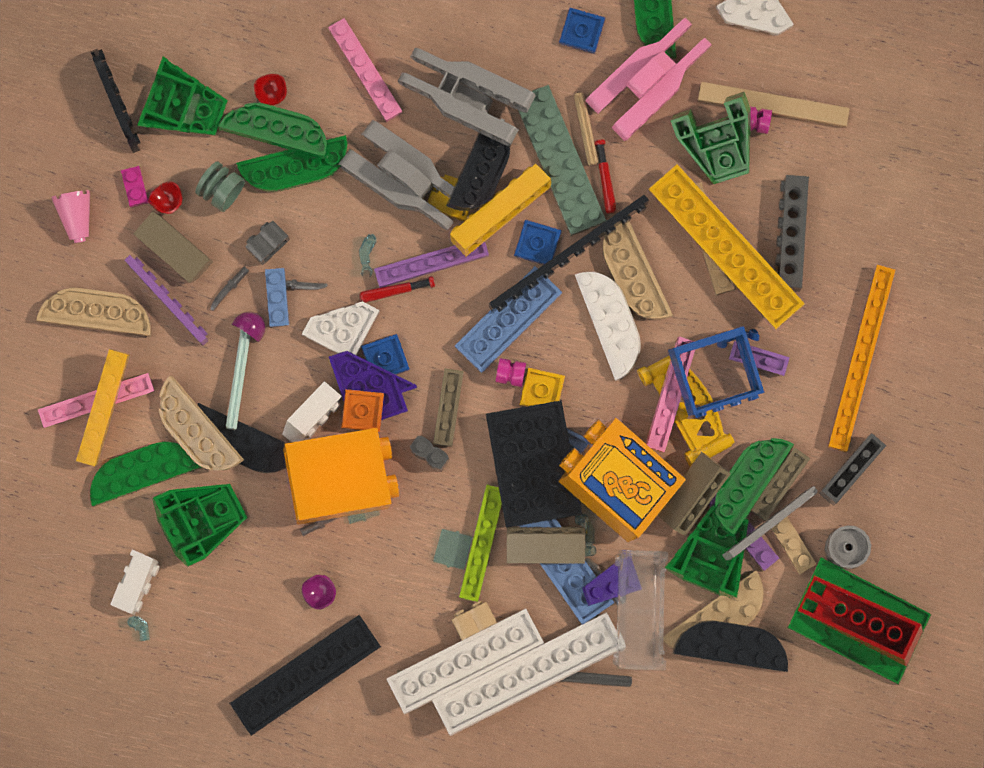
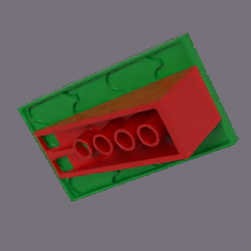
[788,557,931,685]

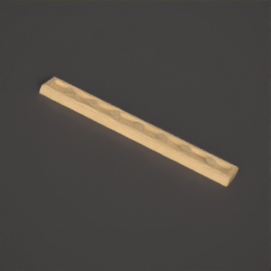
[698,82,850,128]

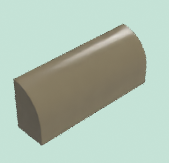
[133,211,213,283]
[658,452,731,536]
[507,527,585,564]

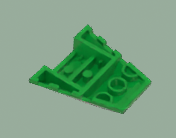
[137,56,228,136]
[665,505,749,598]

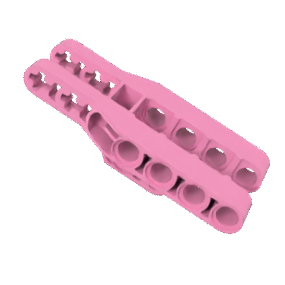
[586,18,712,141]

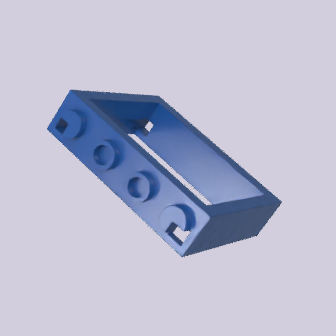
[668,326,765,418]

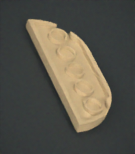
[603,222,673,320]
[36,288,151,337]
[159,376,244,470]
[661,571,763,649]

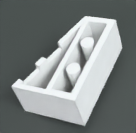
[282,382,342,442]
[110,550,160,615]

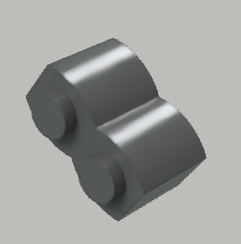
[245,221,290,265]
[410,436,449,472]

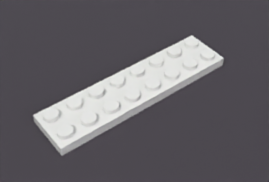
[387,609,544,715]

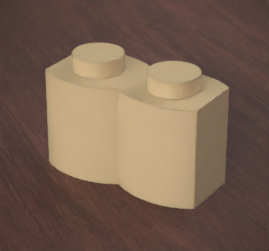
[452,601,497,641]

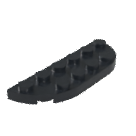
[90,48,141,153]
[446,114,510,211]
[198,403,286,473]
[672,620,788,672]

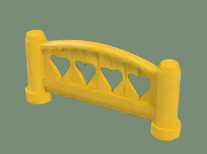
[637,355,735,467]

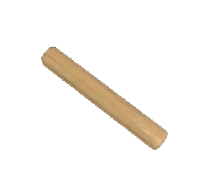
[574,92,598,165]

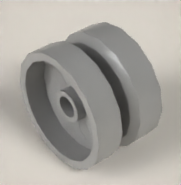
[825,525,871,570]

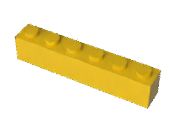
[450,164,551,257]
[76,349,130,466]

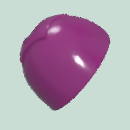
[231,312,266,342]
[302,575,336,610]

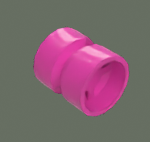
[750,106,772,134]
[495,358,526,387]

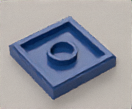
[559,8,605,54]
[514,220,561,265]
[361,334,410,375]

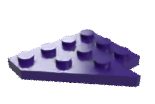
[329,351,417,430]

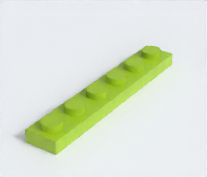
[459,485,502,602]

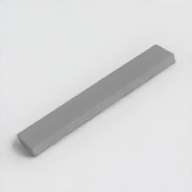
[723,486,818,560]

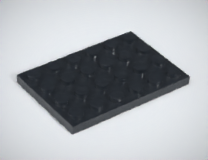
[486,400,583,528]

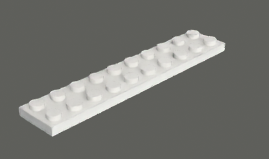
[432,613,625,736]

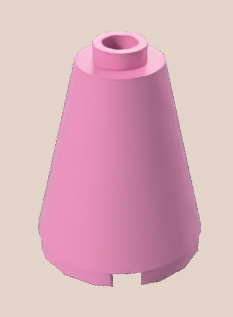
[52,190,90,243]

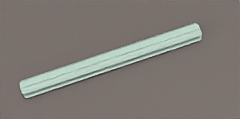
[226,329,250,430]

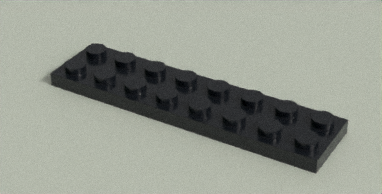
[229,614,381,736]

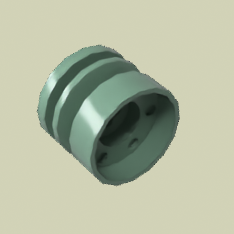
[195,161,245,212]

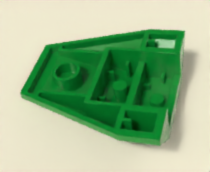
[152,484,247,567]

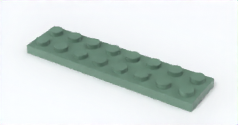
[518,85,606,236]

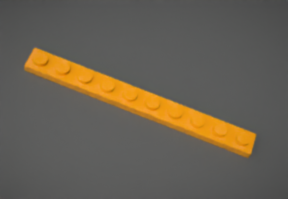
[828,265,895,452]

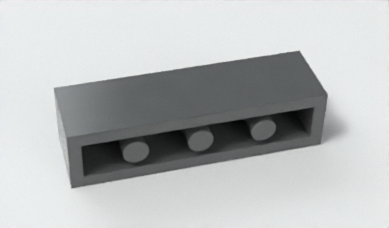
[819,433,886,506]

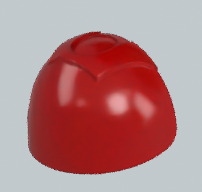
[254,74,287,106]
[148,181,182,214]

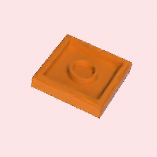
[342,389,384,432]

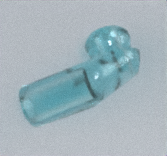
[127,616,150,641]

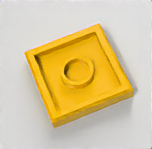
[519,368,565,407]

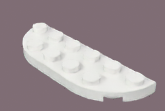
[575,272,641,381]

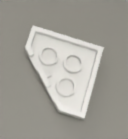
[716,0,794,36]
[302,301,380,355]

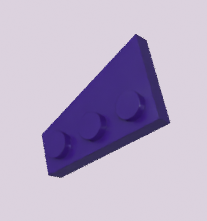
[582,553,641,606]

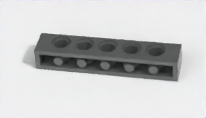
[775,175,809,292]

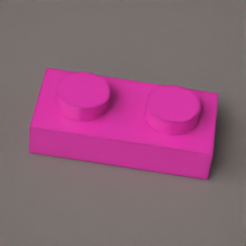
[121,166,149,208]

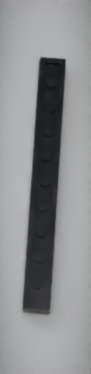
[489,194,649,313]

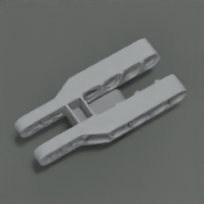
[398,48,536,146]
[338,120,454,230]

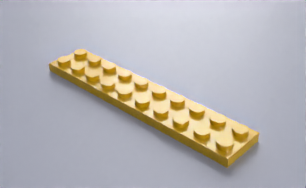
[649,164,805,330]

